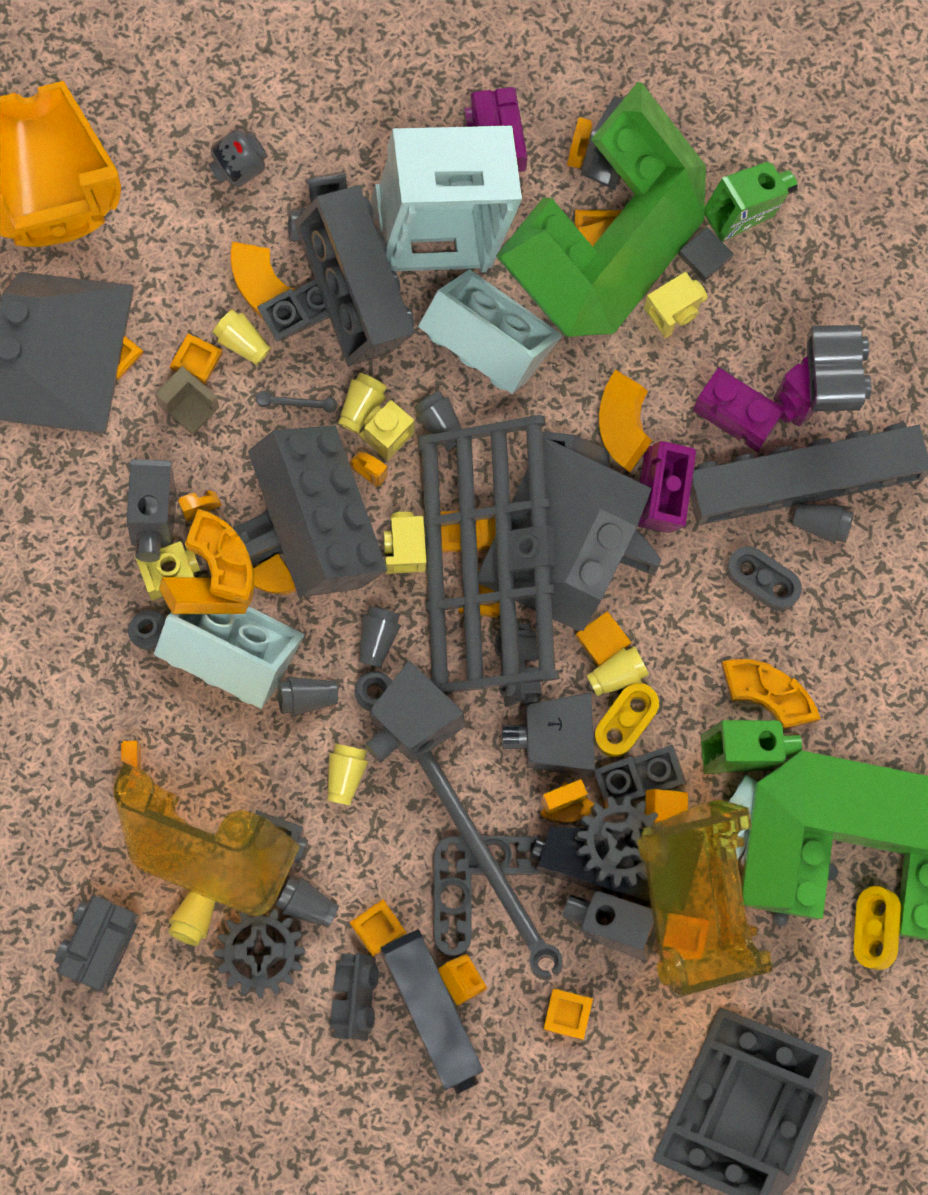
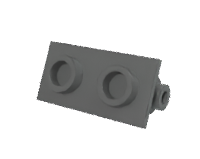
[495,620,542,707]
[330,953,379,1041]

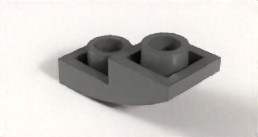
[257,279,329,342]
[594,745,687,805]

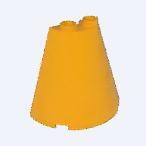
[0,81,121,247]

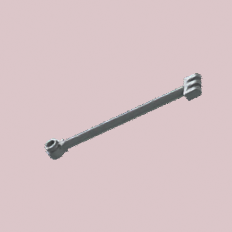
[396,748,563,980]

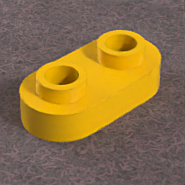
[594,683,659,757]
[854,886,901,970]

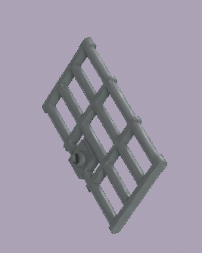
[418,415,560,695]

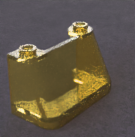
[113,763,301,916]
[638,799,773,996]

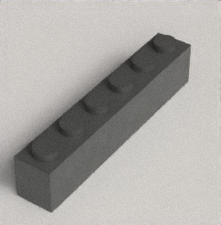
[690,423,928,526]

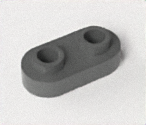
[727,547,802,611]

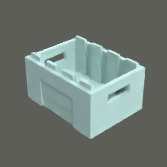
[370,126,522,272]

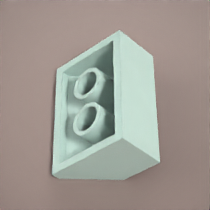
[418,269,562,394]
[154,606,305,709]

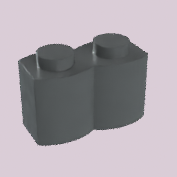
[807,325,872,411]

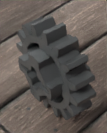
[575,796,667,888]
[214,907,305,999]

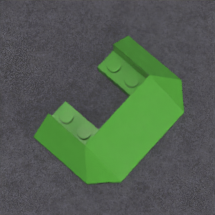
[496,82,706,337]
[739,751,928,941]

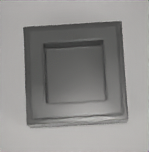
[678,227,734,282]

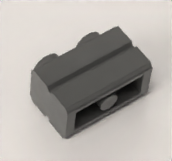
[54,895,141,994]

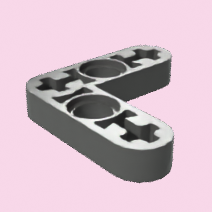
[434,836,541,957]

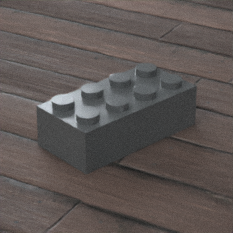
[294,185,415,367]
[248,425,388,598]

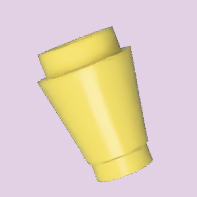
[212,309,271,366]
[338,373,387,434]
[586,646,649,697]
[327,743,369,805]
[168,881,219,946]

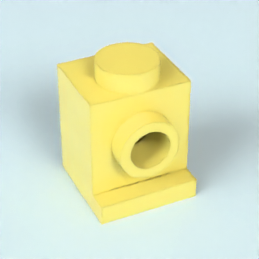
[644,272,707,339]
[359,400,415,461]
[383,512,426,574]
[135,541,200,601]

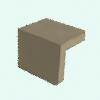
[155,366,219,434]

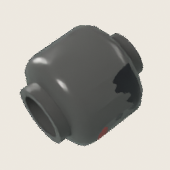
[209,129,268,187]

